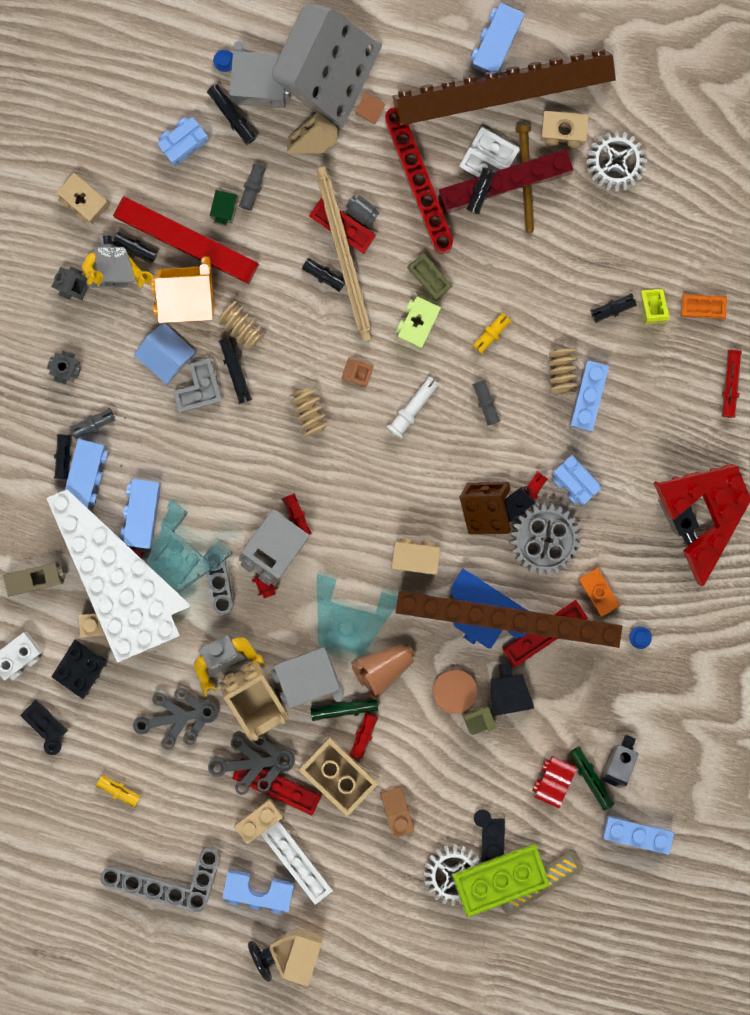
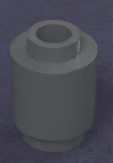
[346,195,379,227]

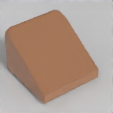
[355,93,385,124]
[341,358,374,387]

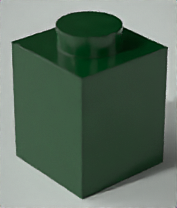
[210,190,239,226]

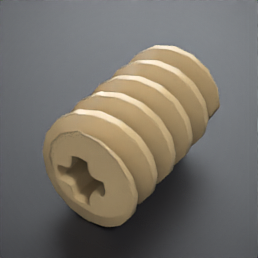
[218,301,267,350]
[549,349,578,395]
[289,388,329,437]

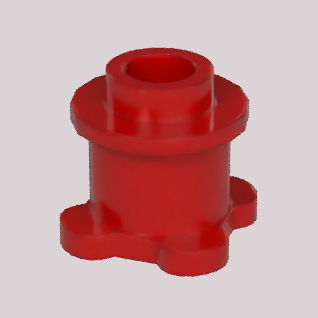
[252,577,279,599]

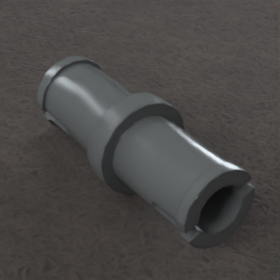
[239,164,266,211]
[472,379,501,426]
[70,408,116,439]

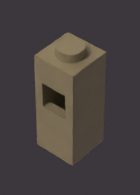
[3,562,65,597]

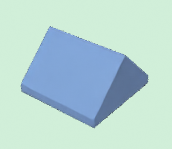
[134,323,197,385]

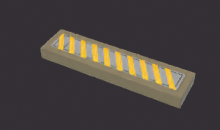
[500,849,583,917]

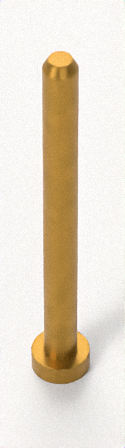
[515,125,534,233]

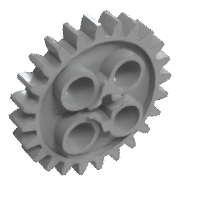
[509,503,581,575]

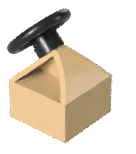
[248,928,323,987]

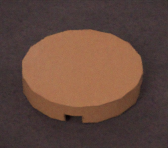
[433,669,477,714]

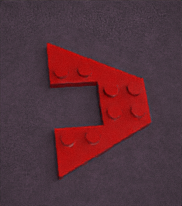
[653,464,750,586]

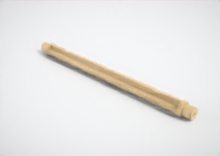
[316,166,372,342]

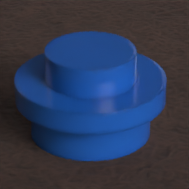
[213,50,233,72]
[629,627,652,649]

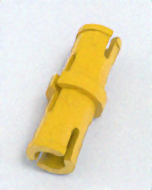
[472,312,512,355]
[95,774,141,808]

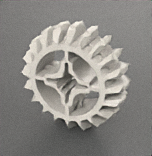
[586,131,647,192]
[424,844,480,906]

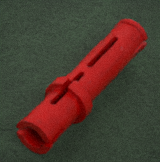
[721,350,742,418]

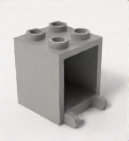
[229,41,290,109]
[239,510,310,586]
[272,645,343,708]

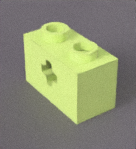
[396,296,441,350]

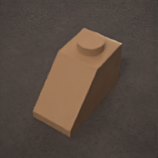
[380,787,415,839]

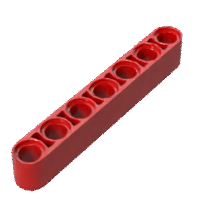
[385,108,453,254]
[113,196,259,284]

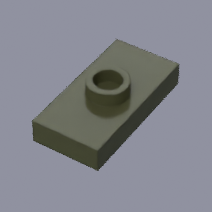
[407,253,453,301]

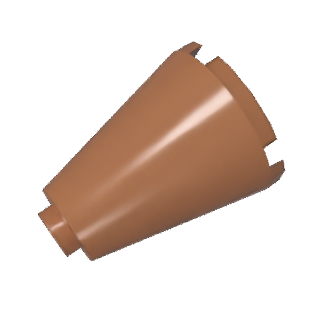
[351,643,415,700]

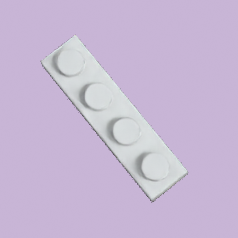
[261,821,333,905]

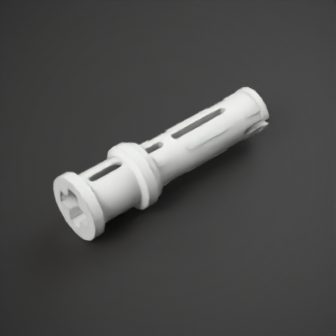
[386,376,440,439]

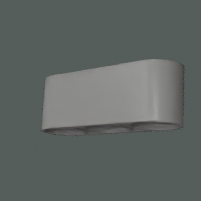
[205,551,233,615]

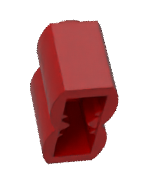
[532,756,577,808]

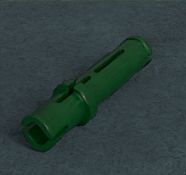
[310,698,379,721]
[568,746,615,811]

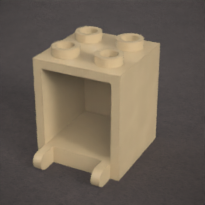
[219,661,289,741]

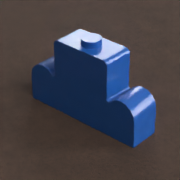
[450,568,528,649]

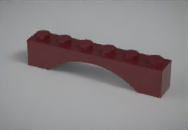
[439,149,573,214]

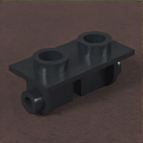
[504,486,535,523]

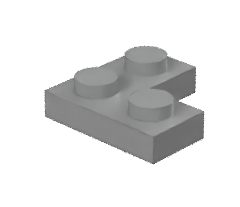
[173,358,222,413]

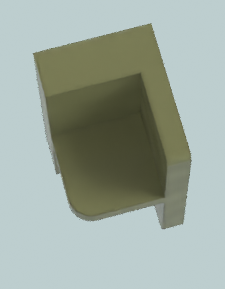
[462,704,497,735]

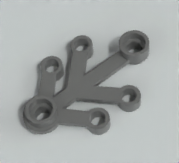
[133,688,219,750]
[208,735,295,795]

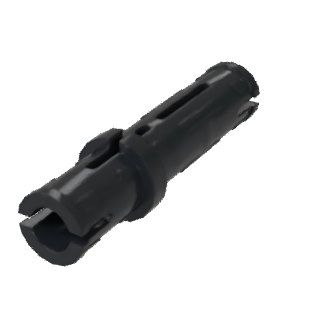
[207,84,257,145]
[218,337,253,404]

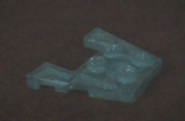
[146,500,234,593]
[317,574,398,656]

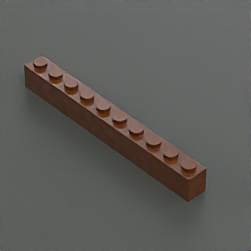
[392,49,616,126]
[395,591,623,648]

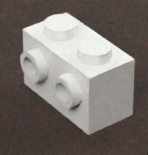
[0,632,43,681]

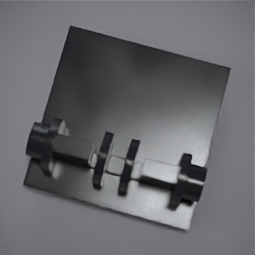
[51,639,107,699]

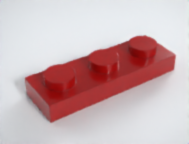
[309,198,377,254]

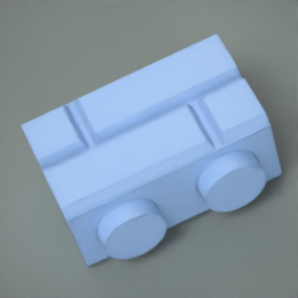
[157,116,209,167]
[551,455,602,506]

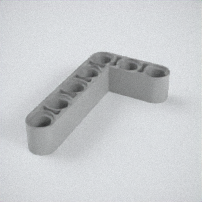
[100,846,220,912]

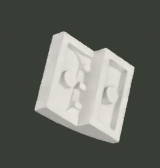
[459,126,520,177]

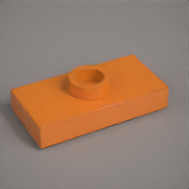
[681,294,727,319]
[578,568,620,617]

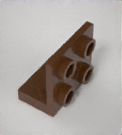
[459,482,511,534]

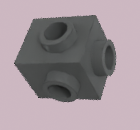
[51,266,88,301]
[47,351,81,384]

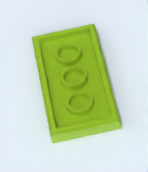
[451,843,550,918]

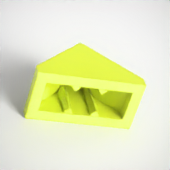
[641,289,669,325]

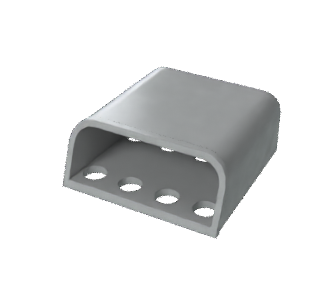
[272,4,382,127]

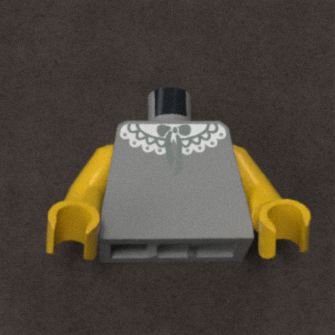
[81,235,153,288]
[194,635,265,697]

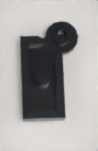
[20,699,68,755]
[474,809,505,863]

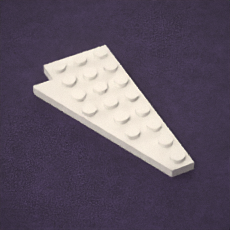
[46,490,190,663]

